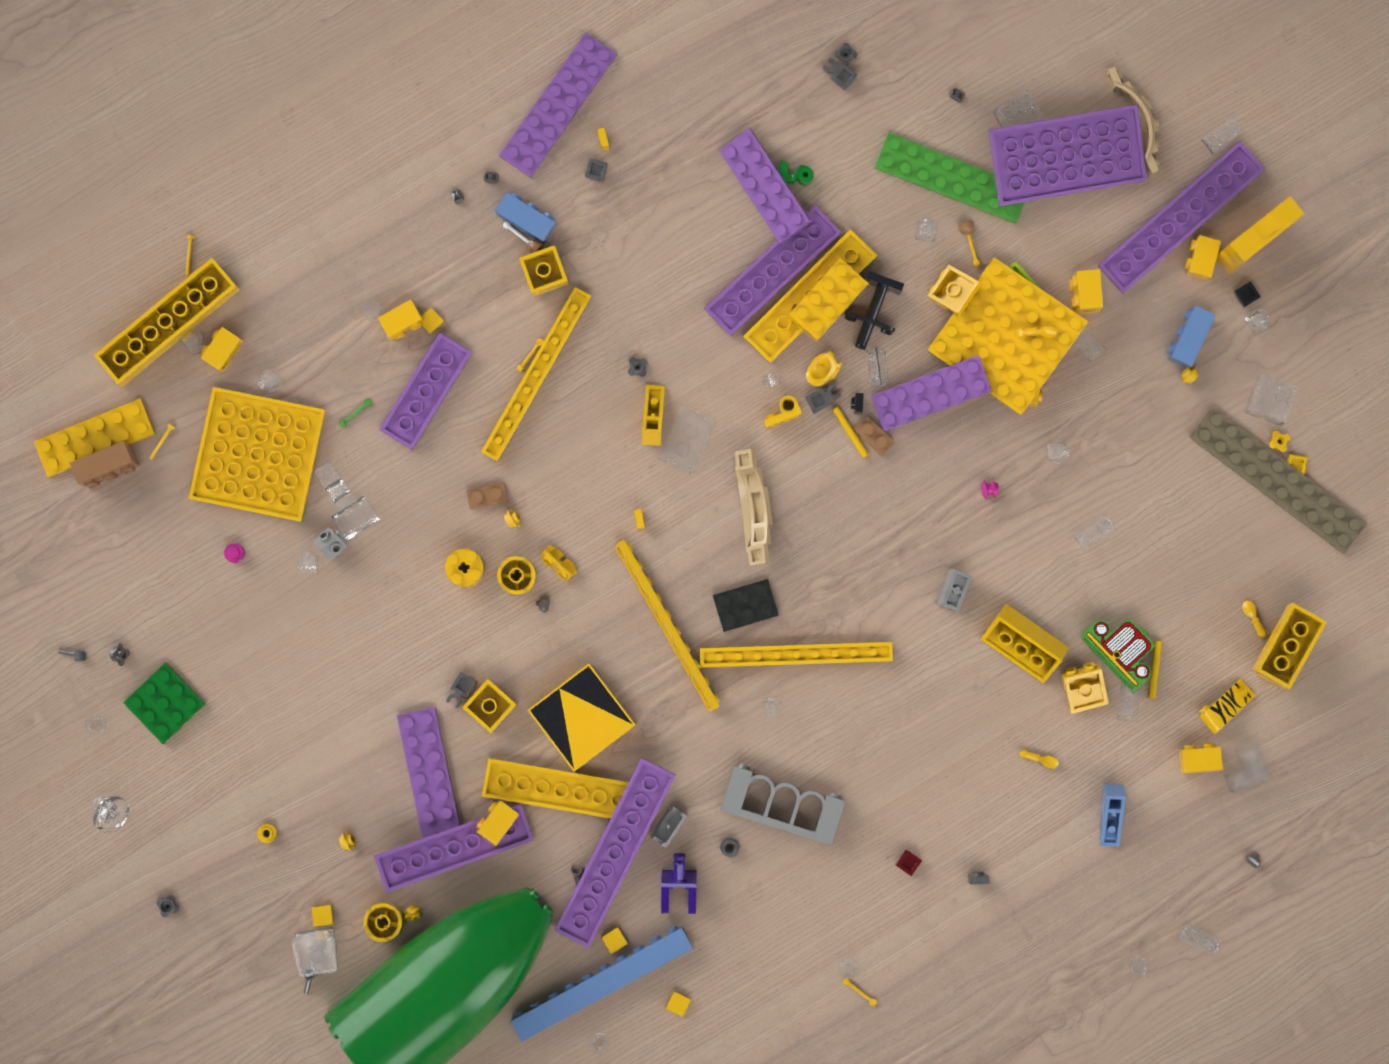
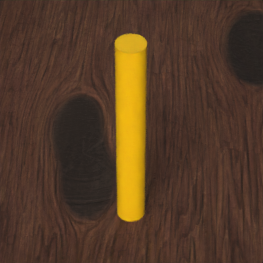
[832,407,869,458]
[1148,641,1162,699]

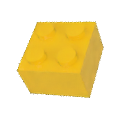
[519,245,569,297]
[1069,269,1103,315]
[462,679,518,733]

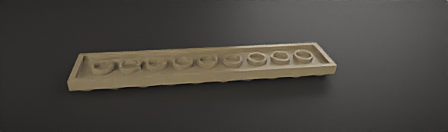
[1190,407,1367,554]

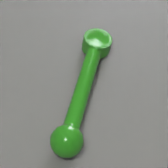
[339,399,372,427]

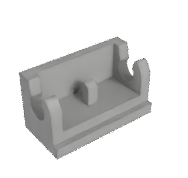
[936,569,972,612]
[650,804,687,848]

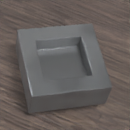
[585,158,608,183]
[968,871,990,884]

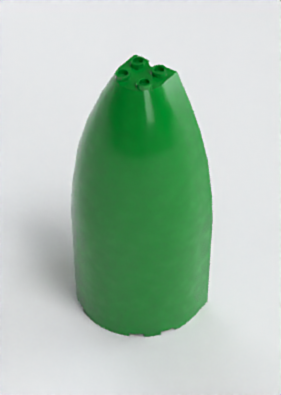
[324,887,553,1064]

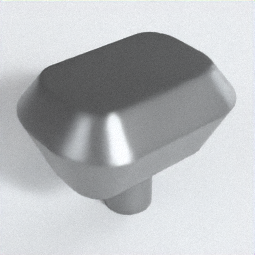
[949,88,965,102]
[484,172,499,184]
[451,189,464,205]
[536,597,550,613]
[1246,854,1261,868]

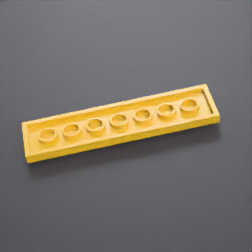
[743,229,878,364]
[482,758,629,819]

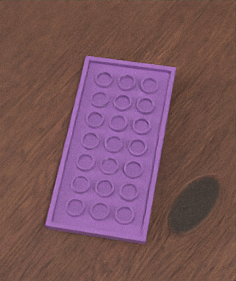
[988,104,1147,206]

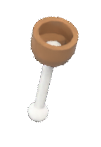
[503,221,544,253]

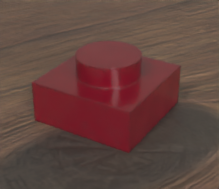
[895,850,922,877]

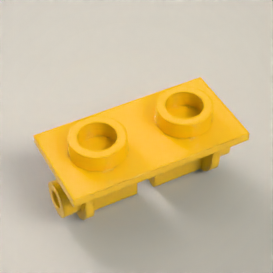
[540,544,578,583]

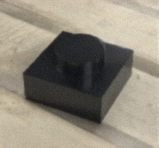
[1233,281,1261,308]
[851,393,864,414]

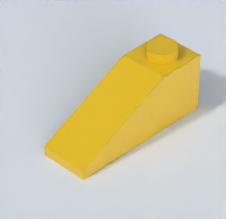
[642,385,665,446]

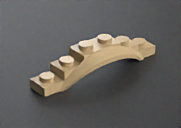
[1105,66,1160,177]
[735,449,773,566]

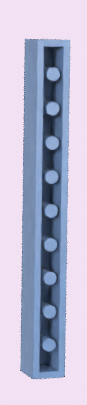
[510,926,693,1042]

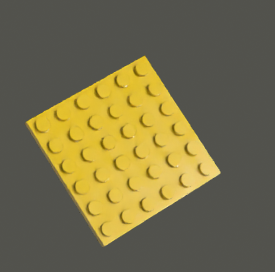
[927,257,1088,416]
[188,387,326,522]

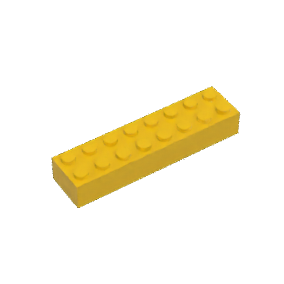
[93,258,240,387]

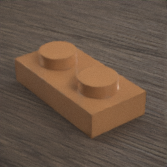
[854,416,895,457]
[466,483,508,509]

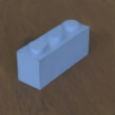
[495,192,556,244]
[1167,305,1216,368]

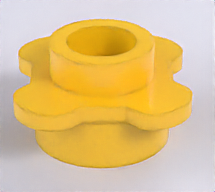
[1269,431,1291,452]
[504,509,521,528]
[339,831,356,851]
[403,904,423,922]

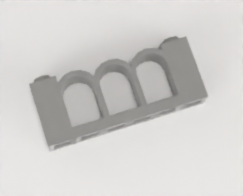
[721,763,845,845]

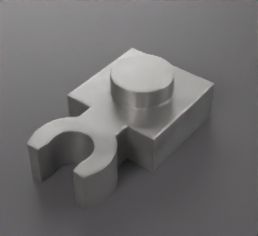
[822,57,857,91]
[805,384,841,414]
[446,672,477,708]

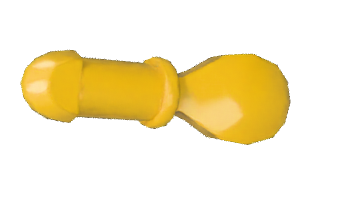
[1017,325,1058,338]
[1242,600,1266,638]
[1019,750,1059,769]

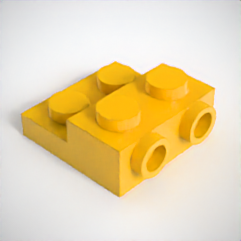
[928,265,981,316]
[1061,662,1109,714]

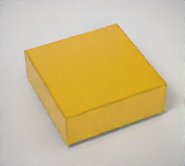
[597,128,610,151]
[421,307,445,334]
[1287,454,1308,476]
[634,509,645,530]
[311,904,334,927]
[601,927,628,954]
[666,991,691,1017]

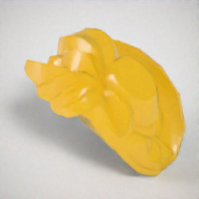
[806,351,842,387]

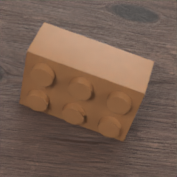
[70,441,140,489]

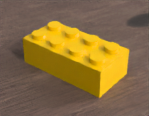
[788,258,869,343]
[1251,603,1327,690]

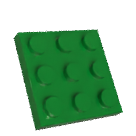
[123,663,206,744]

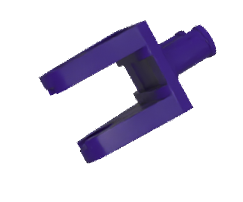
[661,853,697,914]

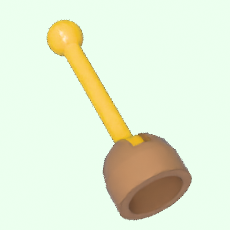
[958,220,980,267]

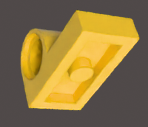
[763,396,802,429]

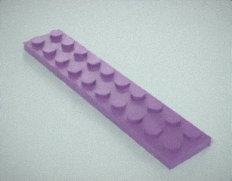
[1098,141,1265,294]
[554,757,676,948]

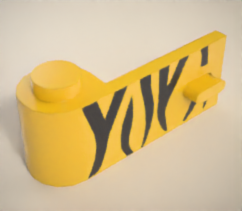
[1198,678,1256,734]

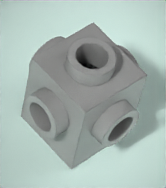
[312,527,347,561]

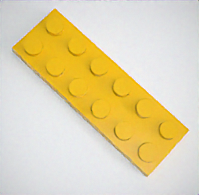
[34,398,155,477]

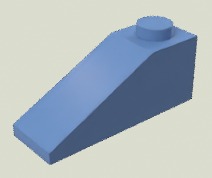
[1100,784,1126,847]

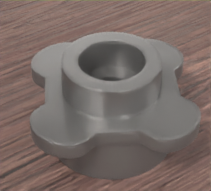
[834,43,857,66]
[628,357,648,377]
[110,643,129,666]
[157,895,179,917]

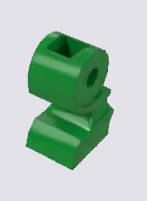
[779,160,814,186]

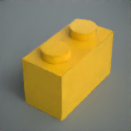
[1185,235,1221,281]
[378,299,424,340]
[201,327,244,373]
[1179,743,1223,773]
[476,801,519,846]

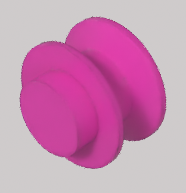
[981,479,999,499]
[224,543,245,563]

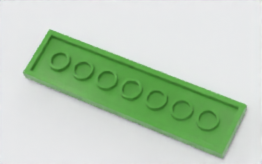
[875,133,1025,224]

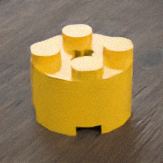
[445,549,485,588]
[497,556,537,595]
[363,902,404,942]

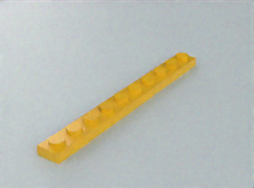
[481,287,592,462]
[614,540,720,713]
[700,642,893,668]

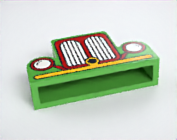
[1080,619,1155,694]

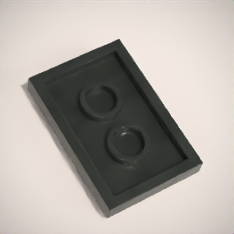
[713,579,779,632]

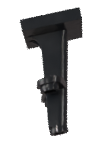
[844,271,904,350]

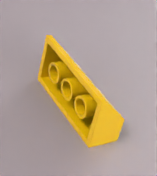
[980,604,1069,683]

